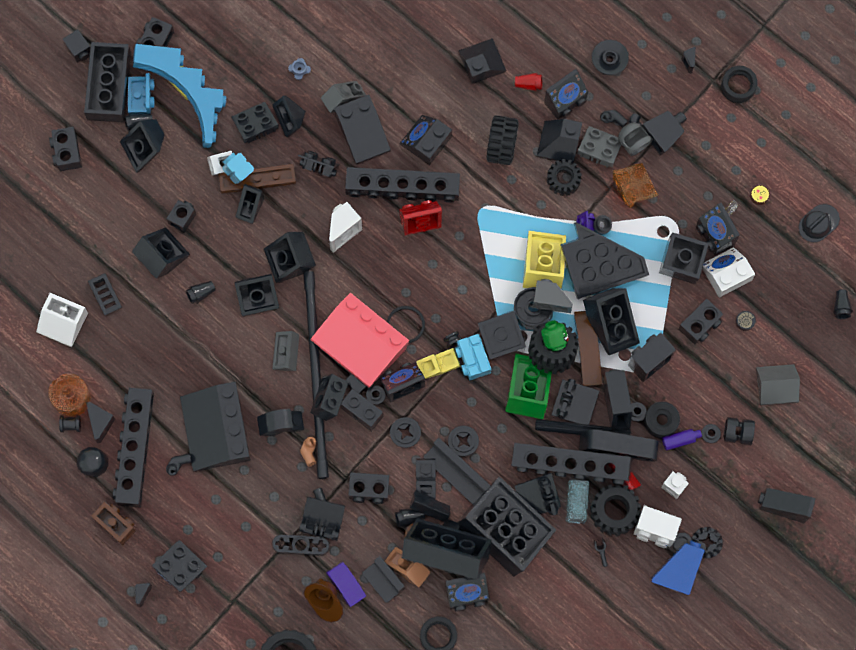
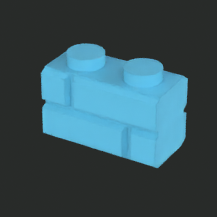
[222,152,254,184]
[455,334,492,380]

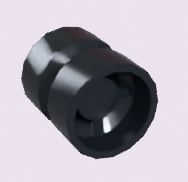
[724,417,755,445]

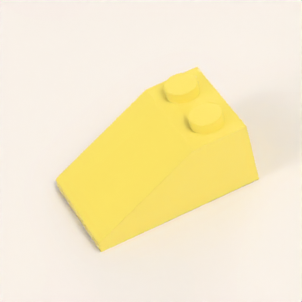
[523,231,566,288]

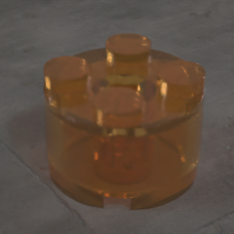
[48,373,91,416]

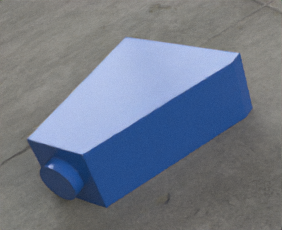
[651,540,705,595]

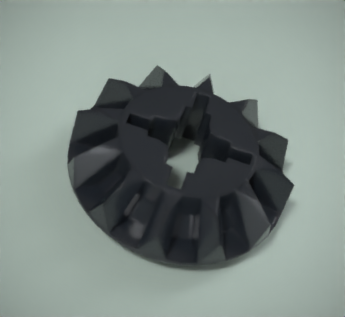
[390,417,421,448]
[448,426,479,457]
[692,527,723,558]

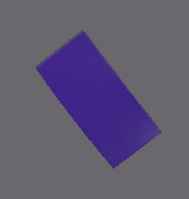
[326,562,366,607]

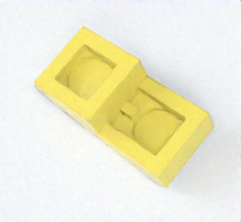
[416,348,461,379]

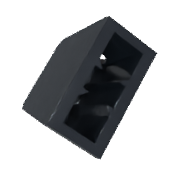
[641,111,687,156]

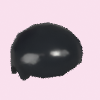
[76,447,108,477]

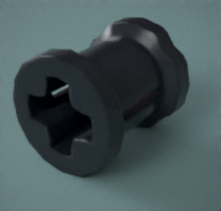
[59,415,81,433]

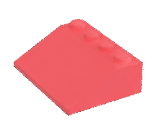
[311,293,409,388]

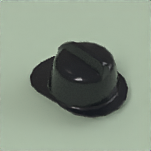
[799,204,840,243]

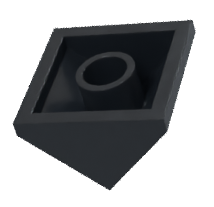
[234,274,279,316]

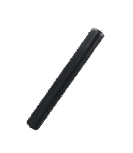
[535,419,631,435]

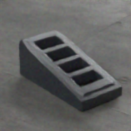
[88,273,122,316]

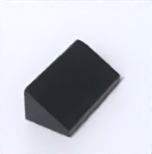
[409,491,450,522]

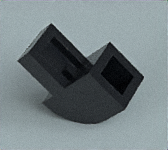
[257,409,304,436]

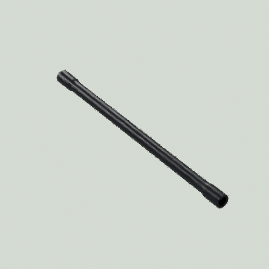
[303,271,329,479]

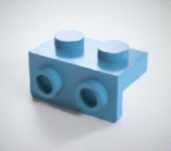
[128,73,155,115]

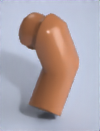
[300,437,316,467]

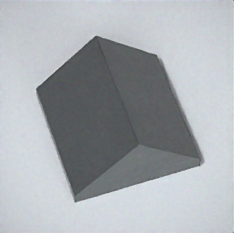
[756,364,800,405]

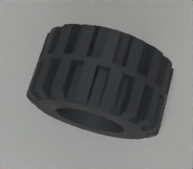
[486,115,519,165]
[528,321,578,374]
[590,484,641,536]

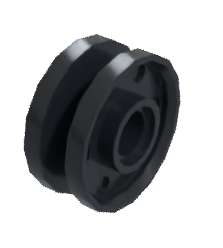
[514,287,553,330]

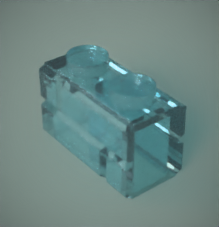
[566,480,589,524]

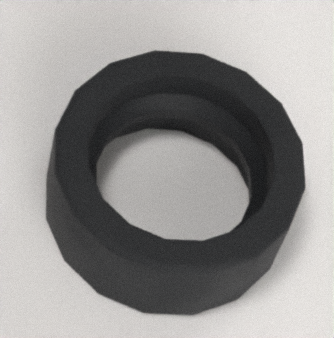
[721,66,758,103]
[420,616,457,650]

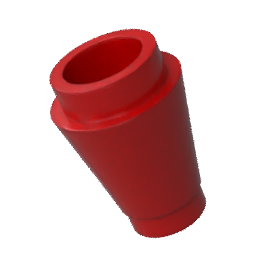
[515,73,542,91]

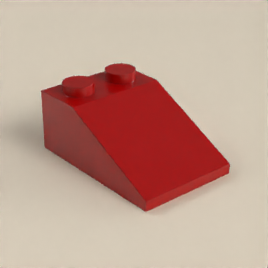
[399,200,442,236]

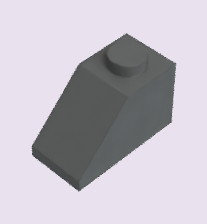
[533,279,573,313]

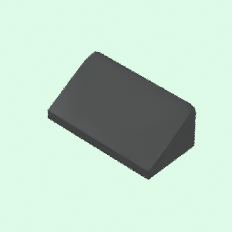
[272,331,299,371]

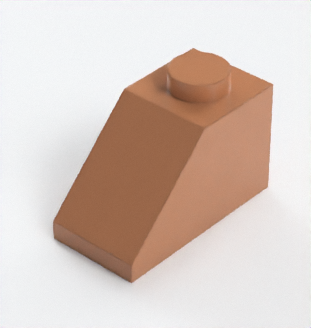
[385,547,431,587]

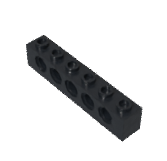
[345,167,460,203]
[113,388,154,508]
[511,443,633,485]

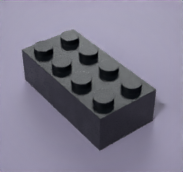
[84,42,131,122]
[402,518,492,580]

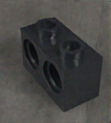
[136,17,174,47]
[49,126,82,172]
[678,299,723,345]
[310,374,348,421]
[349,472,390,504]

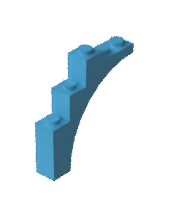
[133,44,226,148]

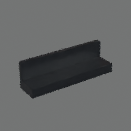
[423,438,490,504]

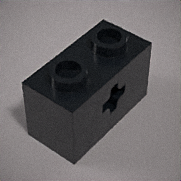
[341,389,383,432]

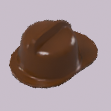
[304,578,343,622]

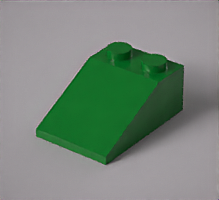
[505,354,552,419]

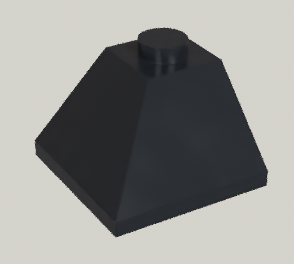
[458,38,506,84]
[120,119,165,173]
[537,119,582,164]

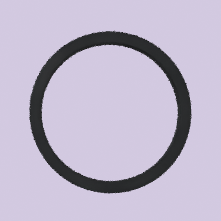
[387,306,425,344]

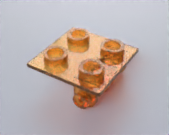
[612,163,658,208]

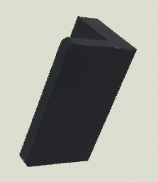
[363,556,405,603]

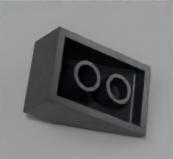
[334,95,391,165]
[583,288,640,355]

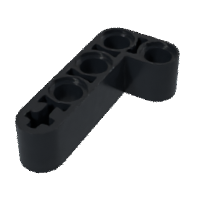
[579,429,659,462]

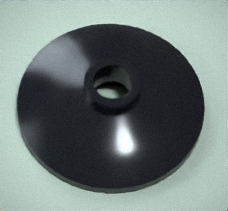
[592,40,629,75]

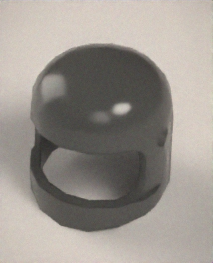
[618,122,653,156]

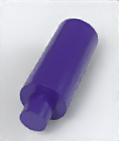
[662,429,702,451]

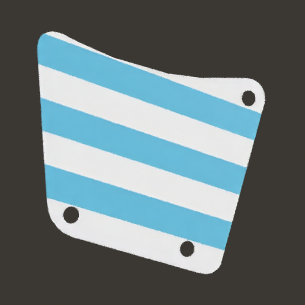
[477,206,679,372]

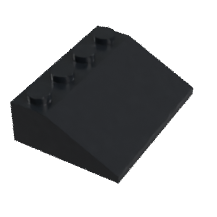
[180,381,251,472]
[457,476,556,577]

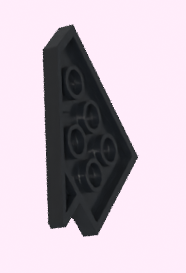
[560,222,649,299]

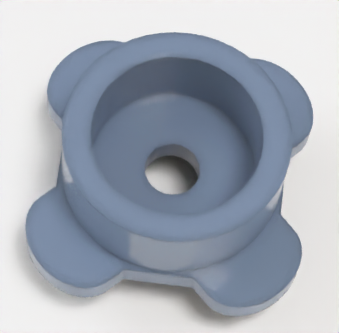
[288,58,311,80]

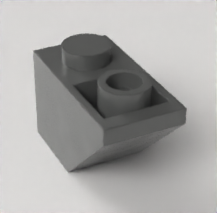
[321,81,366,113]

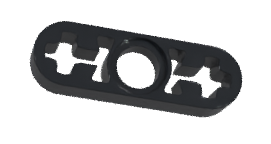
[272,535,330,556]

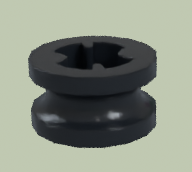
[443,331,462,348]

